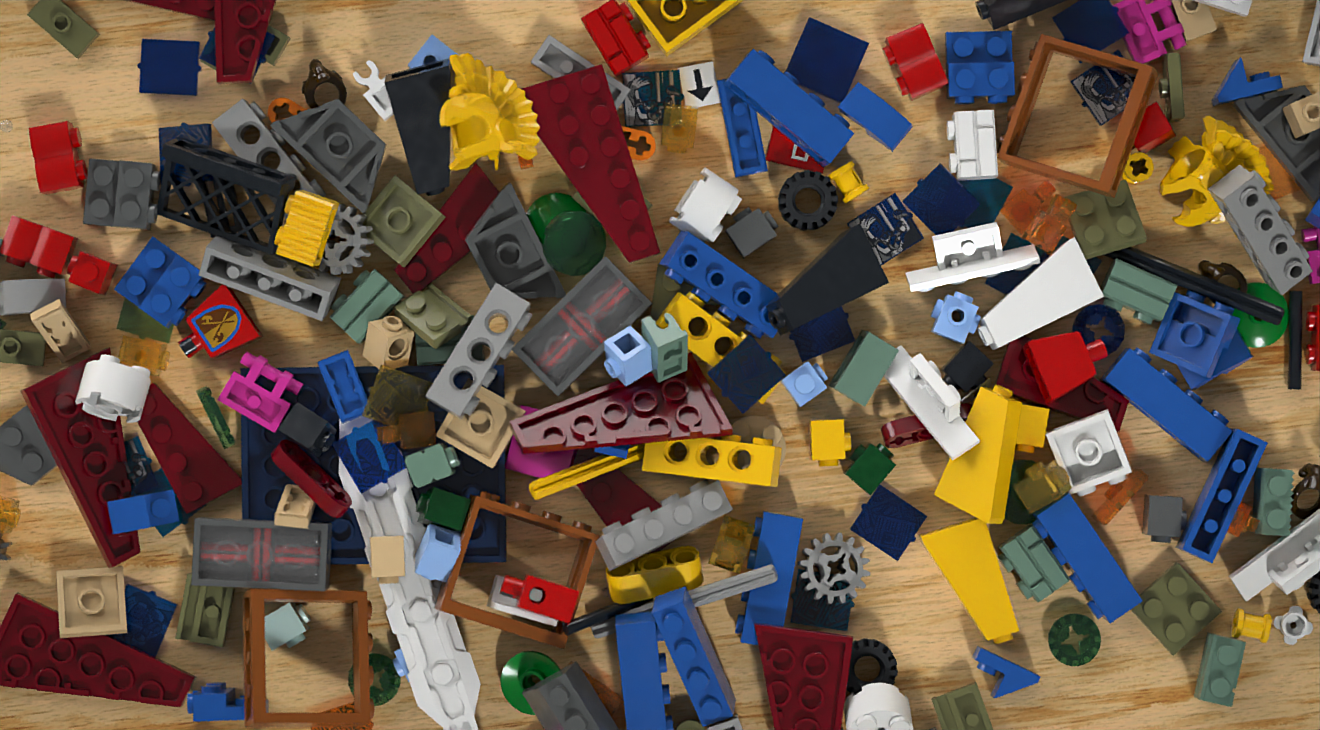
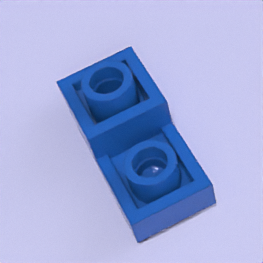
[838,82,913,151]
[1177,329,1254,390]

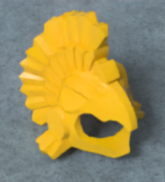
[440,52,540,171]
[1160,115,1274,237]

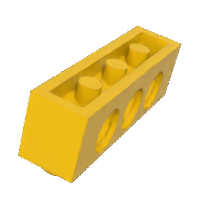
[655,292,786,404]
[642,435,782,487]

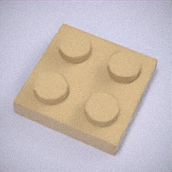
[435,378,526,469]
[56,566,127,638]

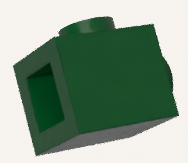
[844,443,896,495]
[416,487,471,532]

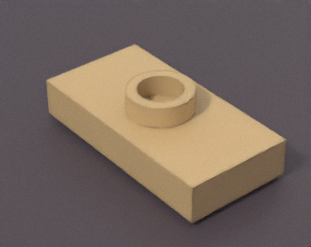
[1171,0,1217,42]
[30,299,91,363]
[274,484,316,529]

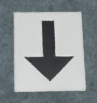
[678,61,721,109]

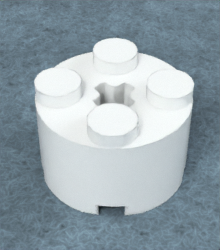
[669,167,742,243]
[75,355,151,423]
[844,683,913,730]

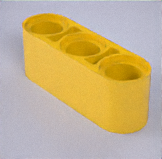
[606,546,704,604]

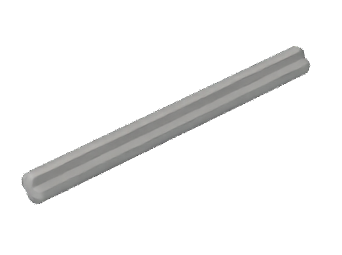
[591,564,778,639]

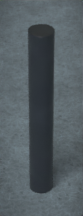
[1288,291,1303,390]
[562,598,654,636]

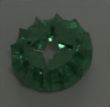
[1048,614,1101,666]
[348,653,401,706]

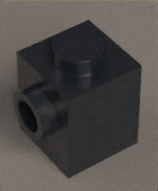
[940,341,994,393]
[278,402,337,458]

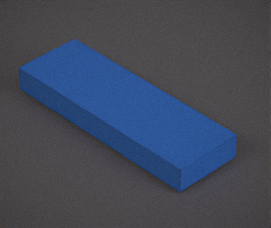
[717,79,768,178]

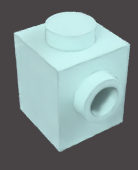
[265,602,311,651]

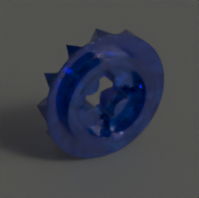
[1072,304,1125,355]

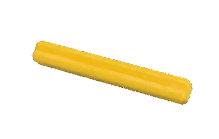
[529,443,645,500]

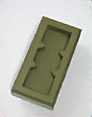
[27,0,100,59]
[1159,53,1185,122]
[0,329,46,366]

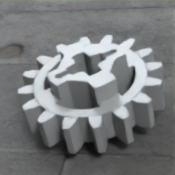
[319,204,374,275]
[798,533,870,604]

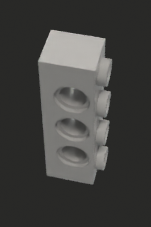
[212,99,326,219]
[199,236,341,321]
[425,283,533,419]

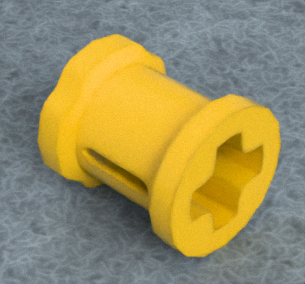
[1122,152,1154,184]
[828,161,870,204]
[1232,608,1272,643]

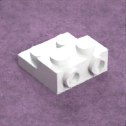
[1046,409,1132,496]

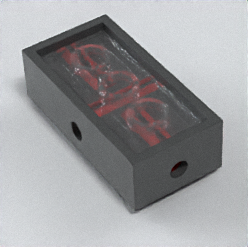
[511,256,652,396]
[191,517,332,591]

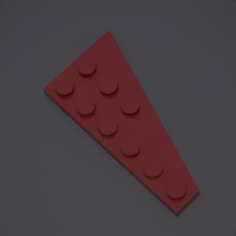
[0,593,196,708]
[754,623,853,730]

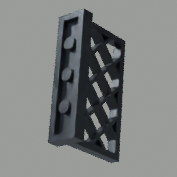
[157,136,296,255]

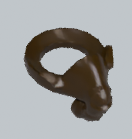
[302,59,347,109]
[1198,260,1248,304]
[1290,463,1320,519]

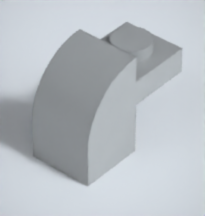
[0,279,66,316]

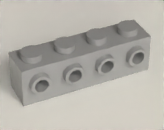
[1208,165,1313,295]
[595,479,733,571]

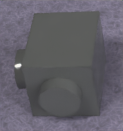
[725,207,778,259]
[1142,495,1187,543]

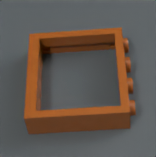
[997,34,1158,198]
[434,491,600,649]
[243,589,375,727]

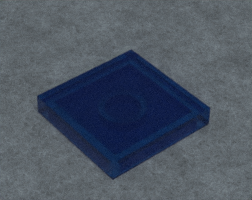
[786,17,869,103]

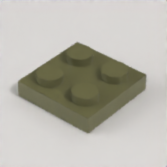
[362,175,446,267]
[1063,179,1147,260]
[1131,562,1222,656]

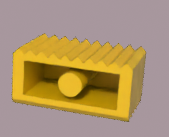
[274,190,339,267]

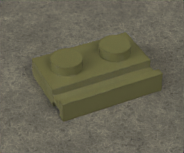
[393,283,472,349]
[175,573,235,647]
[931,682,993,730]

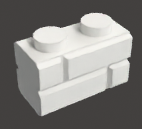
[947,110,998,181]

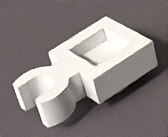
[353,60,393,121]

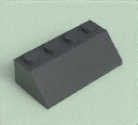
[522,661,619,730]

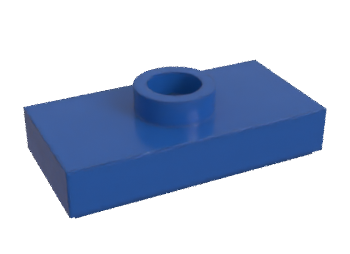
[317,350,372,424]

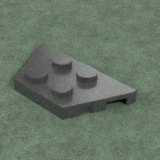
[1232,85,1320,202]
[270,99,387,214]
[465,182,566,298]
[0,405,57,485]

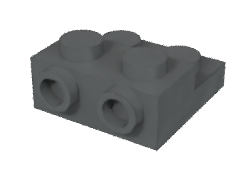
[83,158,161,230]

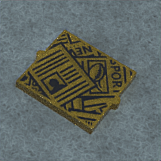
[362,364,433,434]

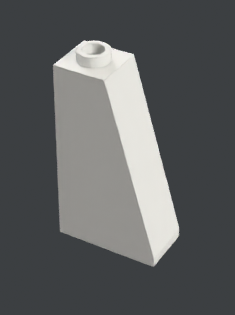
[978,237,1104,350]

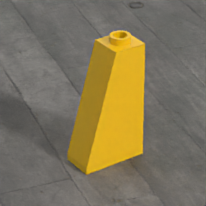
[934,384,1022,524]
[918,518,1019,644]

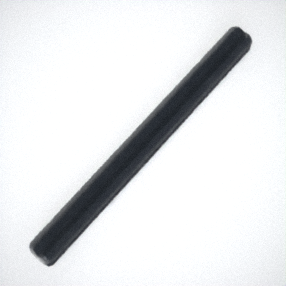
[1104,247,1285,325]

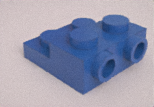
[945,31,1015,105]
[114,236,207,328]
[1149,290,1241,378]
[187,682,269,722]

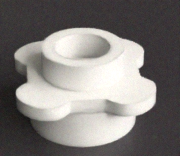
[1273,606,1313,645]

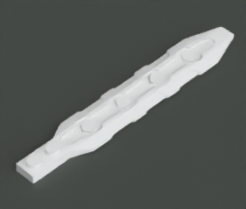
[339,414,481,730]

